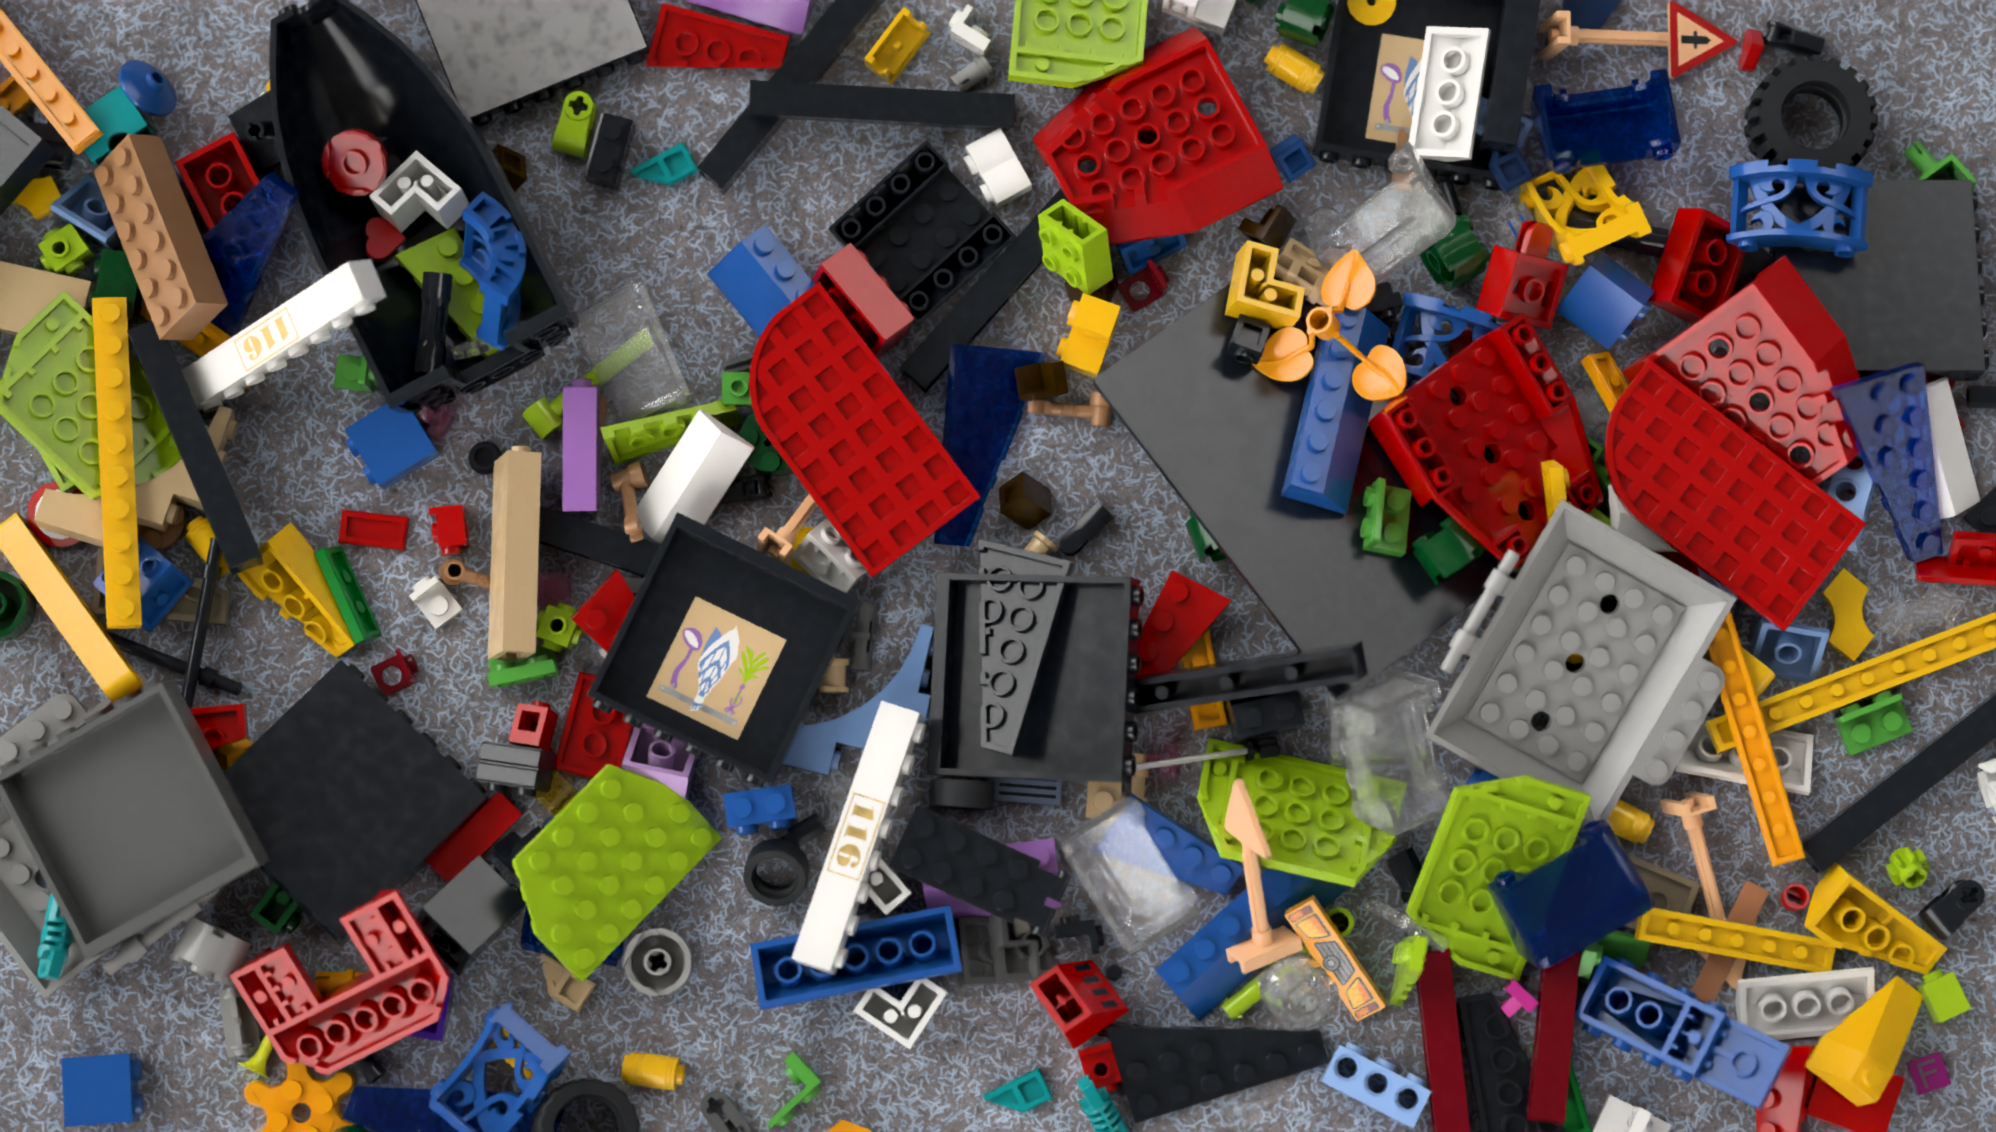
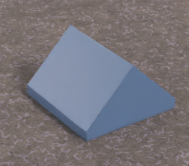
[50,175,121,250]
[1750,618,1830,683]

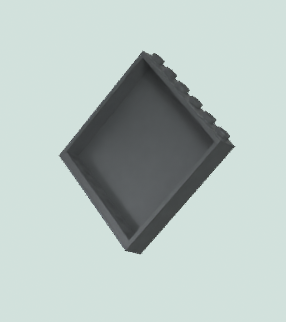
[0,678,270,960]

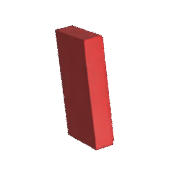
[338,509,410,551]

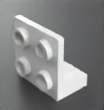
[792,518,867,594]

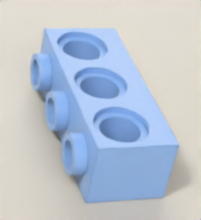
[1822,446,1883,552]
[1320,1042,1431,1128]

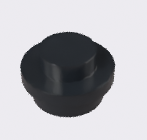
[468,441,502,475]

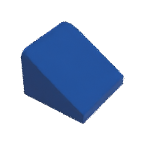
[1269,134,1316,183]

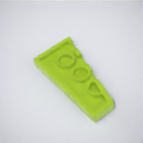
[394,227,511,358]
[600,399,742,465]
[1389,935,1428,1007]

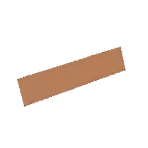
[1691,880,1769,1003]

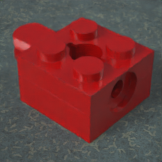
[1476,220,1569,329]

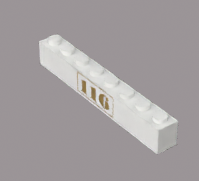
[181,259,386,413]
[792,701,926,975]

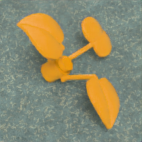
[1252,249,1407,401]

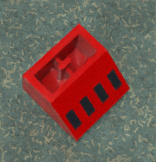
[1029,959,1129,1049]

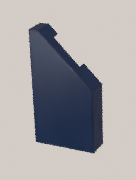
[1562,0,1622,30]
[1488,145,1535,195]

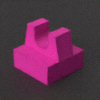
[1499,979,1539,1018]

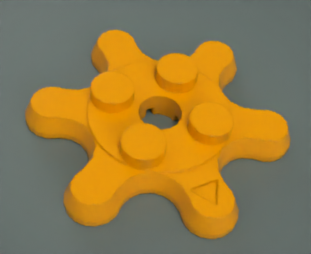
[244,1062,358,1132]

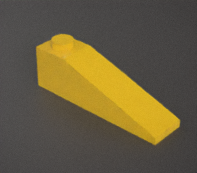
[237,522,355,658]
[1804,862,1948,974]
[1804,976,1924,1106]

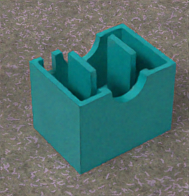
[84,86,158,167]

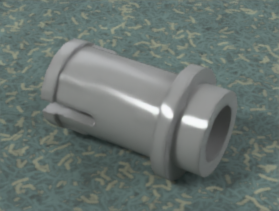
[949,56,993,92]

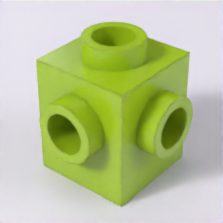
[38,222,96,277]
[536,602,584,653]

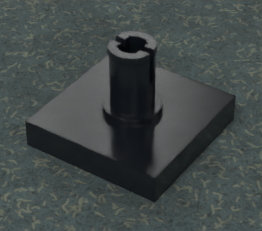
[228,90,281,174]

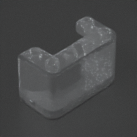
[1334,671,1452,836]

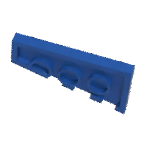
[1094,793,1244,895]

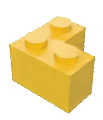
[1225,240,1305,330]
[1056,293,1121,378]

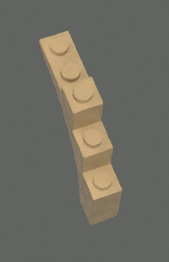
[34,405,238,547]

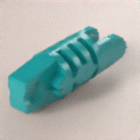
[37,893,73,980]
[1076,1074,1130,1132]

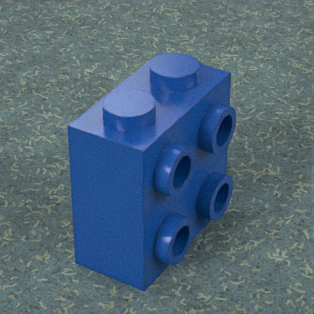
[1556,251,1654,350]
[345,403,440,490]
[723,784,799,836]
[61,1053,144,1127]

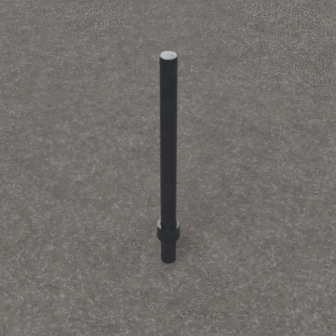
[181,538,223,708]
[52,622,243,696]

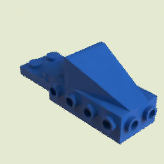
[1574,955,1792,1110]

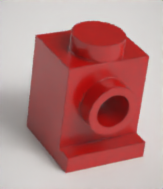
[429,504,470,556]
[508,700,558,752]
[1077,1041,1122,1092]

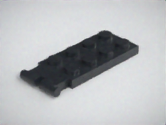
[889,805,1072,938]

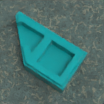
[629,142,699,187]
[982,1067,1053,1113]

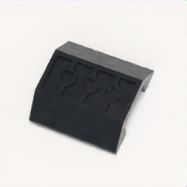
[828,140,1016,326]

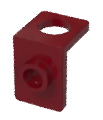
[1118,259,1170,312]
[371,648,419,696]

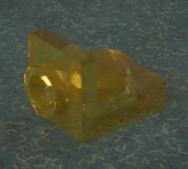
[534,770,579,816]

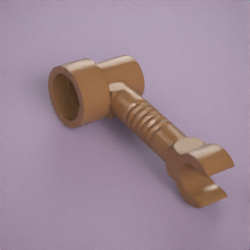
[1028,392,1112,428]
[610,460,650,543]
[439,559,490,590]

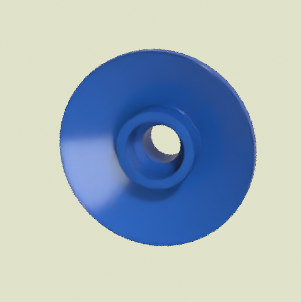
[119,60,177,117]

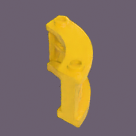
[1518,150,1652,266]

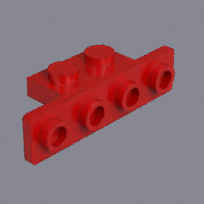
[1913,531,1996,587]

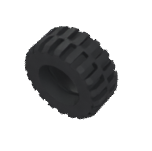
[1744,55,1878,169]

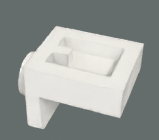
[948,4,991,58]
[409,576,463,630]

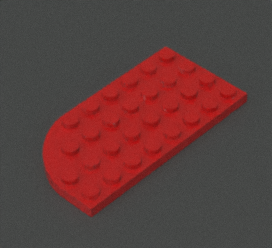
[749,282,981,578]
[1604,359,1866,632]

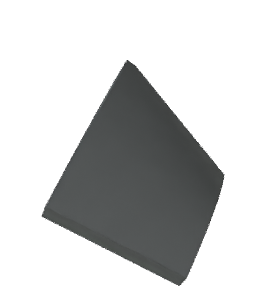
[954,915,1058,987]

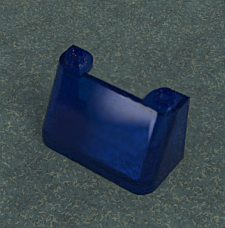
[1530,69,1681,174]
[1486,819,1655,968]

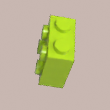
[1038,199,1113,295]

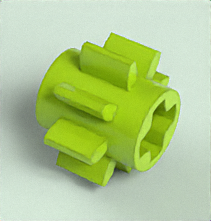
[1885,847,1931,889]

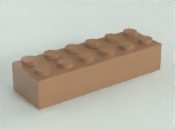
[93,134,228,340]

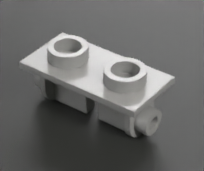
[218,987,261,1058]

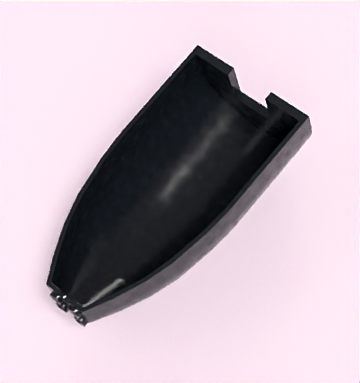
[269,0,579,413]

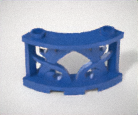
[1726,159,1874,258]
[459,191,526,351]
[1392,291,1507,393]
[429,1000,571,1132]

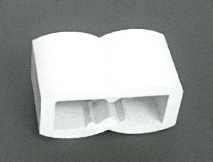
[963,128,1033,208]

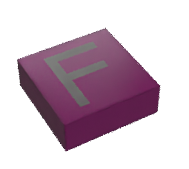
[1906,1052,1951,1095]

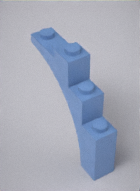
[782,624,934,777]

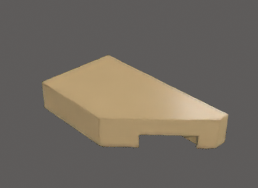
[540,952,597,1013]

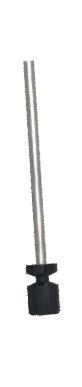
[1136,737,1280,771]

